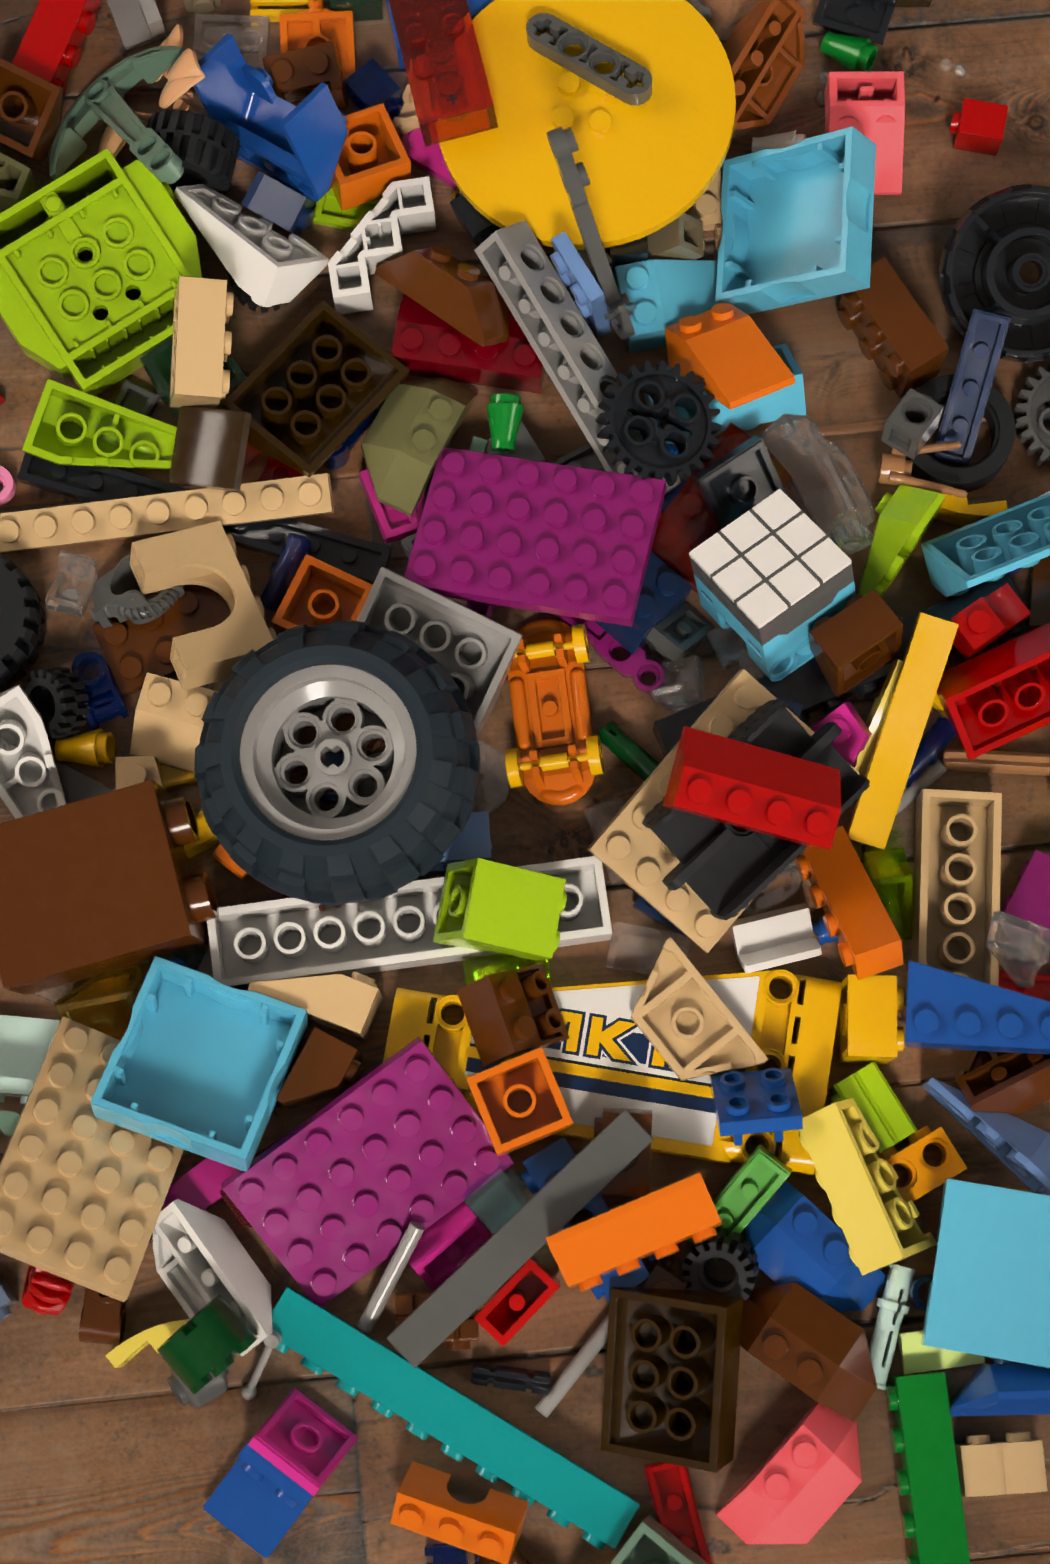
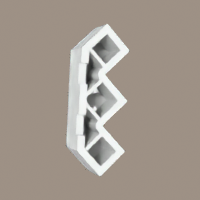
[328,176,436,315]

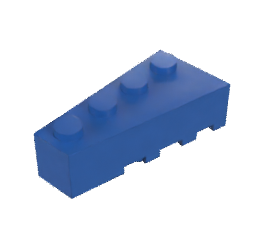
[905,960,1050,1055]

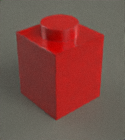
[949,98,1008,156]

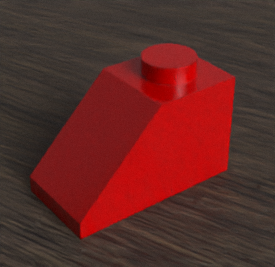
[474,1256,560,1347]

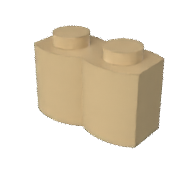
[955,1431,1048,1497]

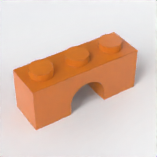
[390,1461,529,1564]

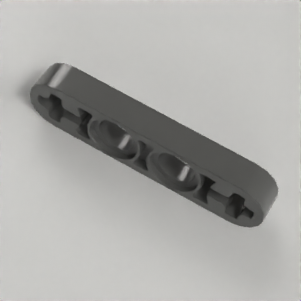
[526,13,652,105]

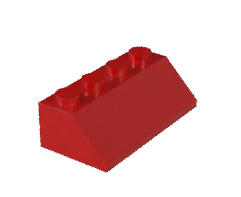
[937,622,1050,761]
[663,726,841,850]

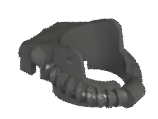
[91,554,185,628]

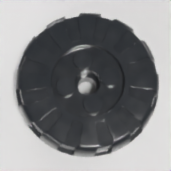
[939,184,1050,362]

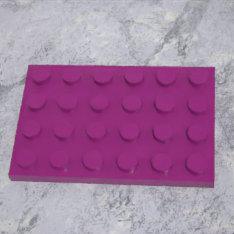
[404,447,667,627]
[221,1036,514,1307]

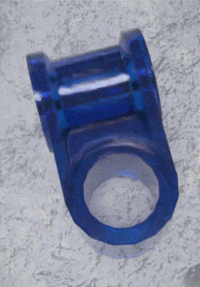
[71,651,129,730]

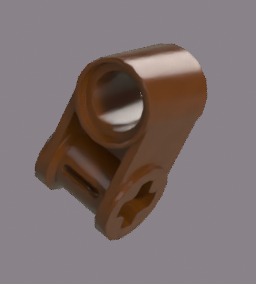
[79,1287,126,1345]

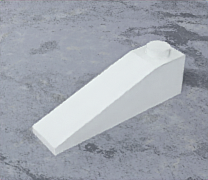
[0,684,67,819]

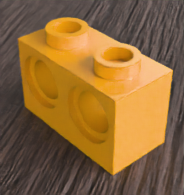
[878,1125,968,1202]

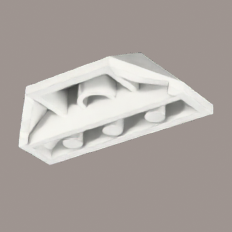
[153,1199,273,1356]

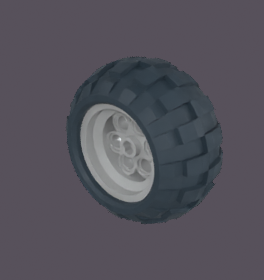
[194,620,481,905]

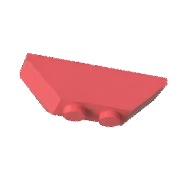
[716,1401,862,1544]

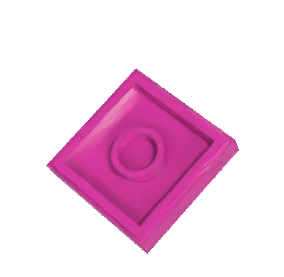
[248,1387,359,1496]

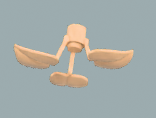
[98,24,209,158]

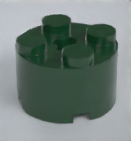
[157,1295,258,1395]

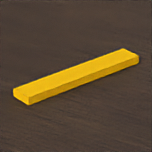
[847,612,959,850]

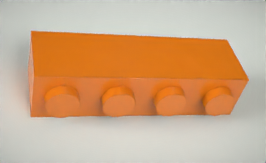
[795,825,904,980]

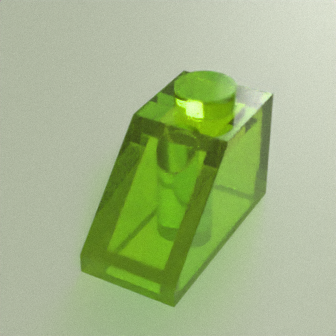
[864,848,913,940]

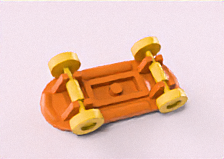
[505,619,605,805]

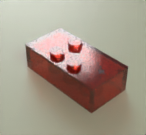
[389,0,498,147]

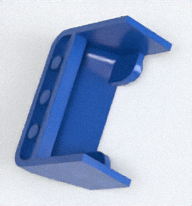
[193,33,348,202]

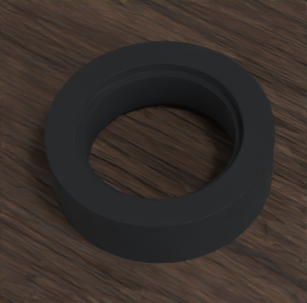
[905,374,1016,492]

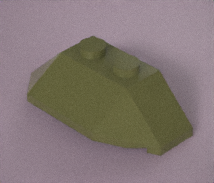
[361,377,478,517]

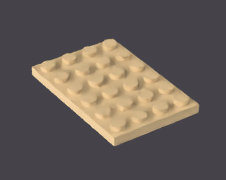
[587,669,860,953]
[0,1016,184,1302]

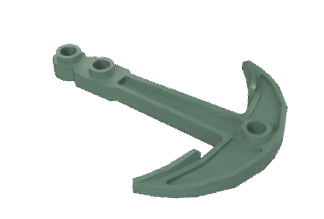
[49,46,184,184]

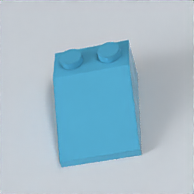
[614,259,719,353]

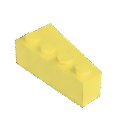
[799,1098,937,1275]

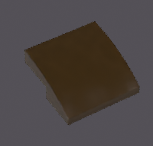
[168,407,252,491]

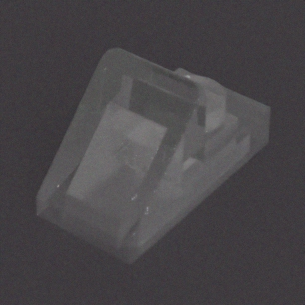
[986,911,1050,988]

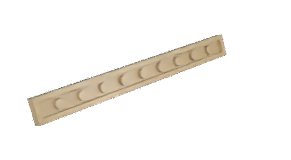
[0,473,334,553]

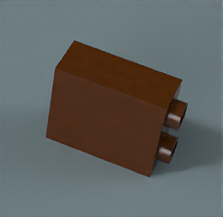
[0,780,219,995]

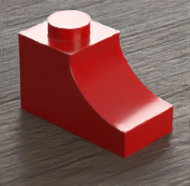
[949,583,1031,661]

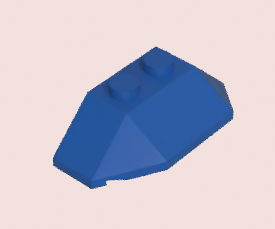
[744,1181,887,1311]
[949,1358,1050,1416]

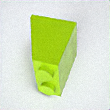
[433,858,567,960]

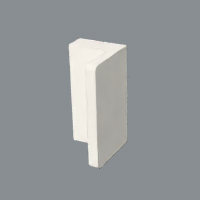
[730,903,822,973]

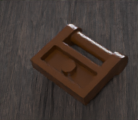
[262,41,349,110]

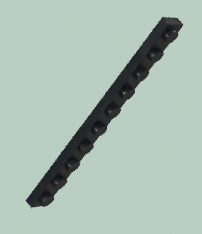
[17,453,392,585]

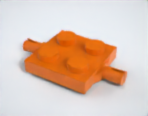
[279,0,357,91]

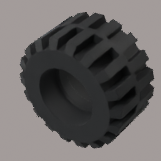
[139,110,240,194]

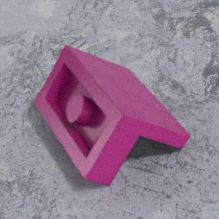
[408,1201,492,1291]

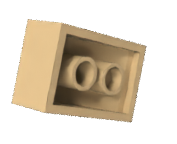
[247,971,383,1042]

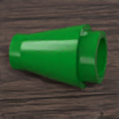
[820,31,878,72]
[486,394,524,452]

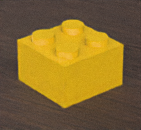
[839,974,904,1064]

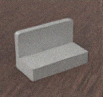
[106,0,167,51]

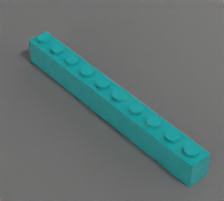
[272,1287,640,1550]

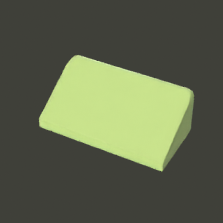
[898,1330,985,1375]

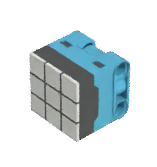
[689,489,856,682]

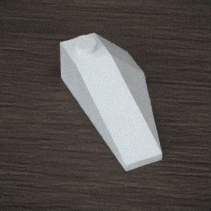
[174,184,329,307]

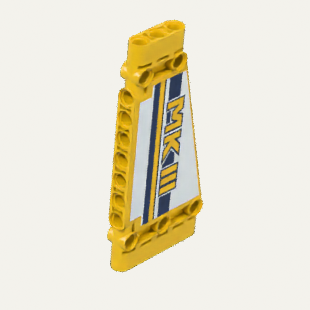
[383,969,842,1175]

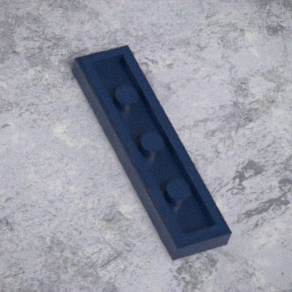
[932,307,1011,466]

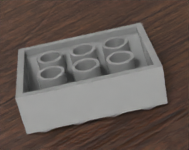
[357,567,523,739]

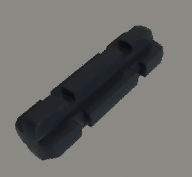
[471,1362,551,1395]

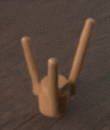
[877,441,968,498]

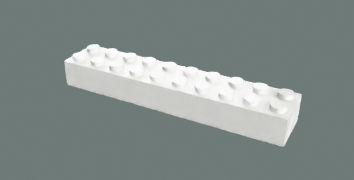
[207,856,612,990]

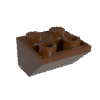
[456,963,569,1067]

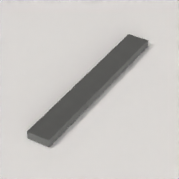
[386,1109,654,1368]

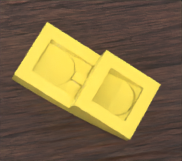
[105,1319,190,1368]

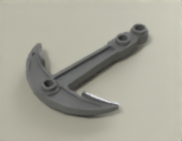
[546,127,636,340]

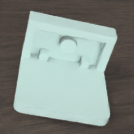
[0,1015,60,1105]

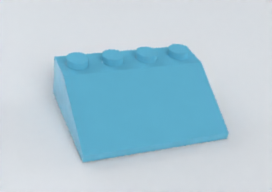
[921,492,1050,597]

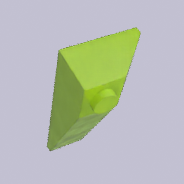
[22,379,177,469]
[857,484,945,598]

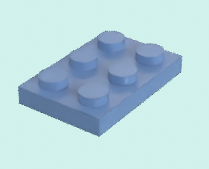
[550,231,611,339]

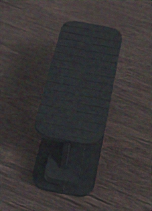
[642,699,870,920]

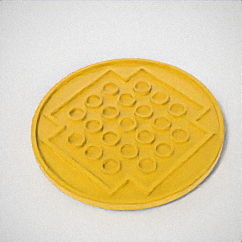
[435,0,736,250]

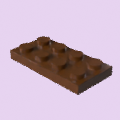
[92,584,231,698]

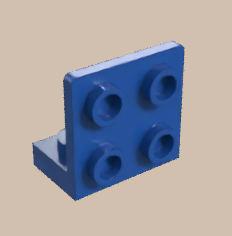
[203,1441,313,1558]

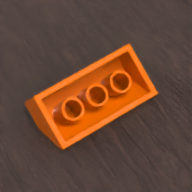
[545,1172,722,1292]

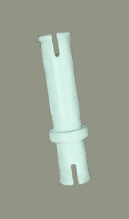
[869,1264,916,1390]

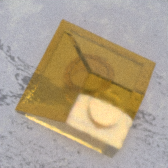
[54,965,144,1040]

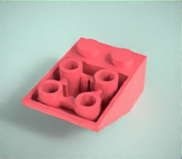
[824,71,905,195]

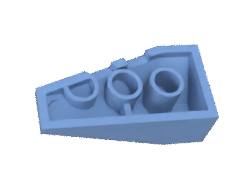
[921,1077,1050,1196]

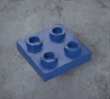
[710,1068,803,1146]

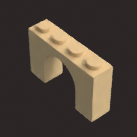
[130,521,277,691]

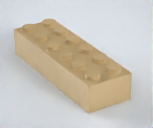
[912,789,1002,986]

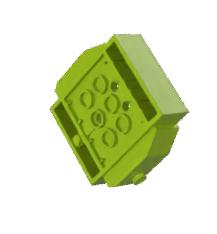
[0,148,202,396]

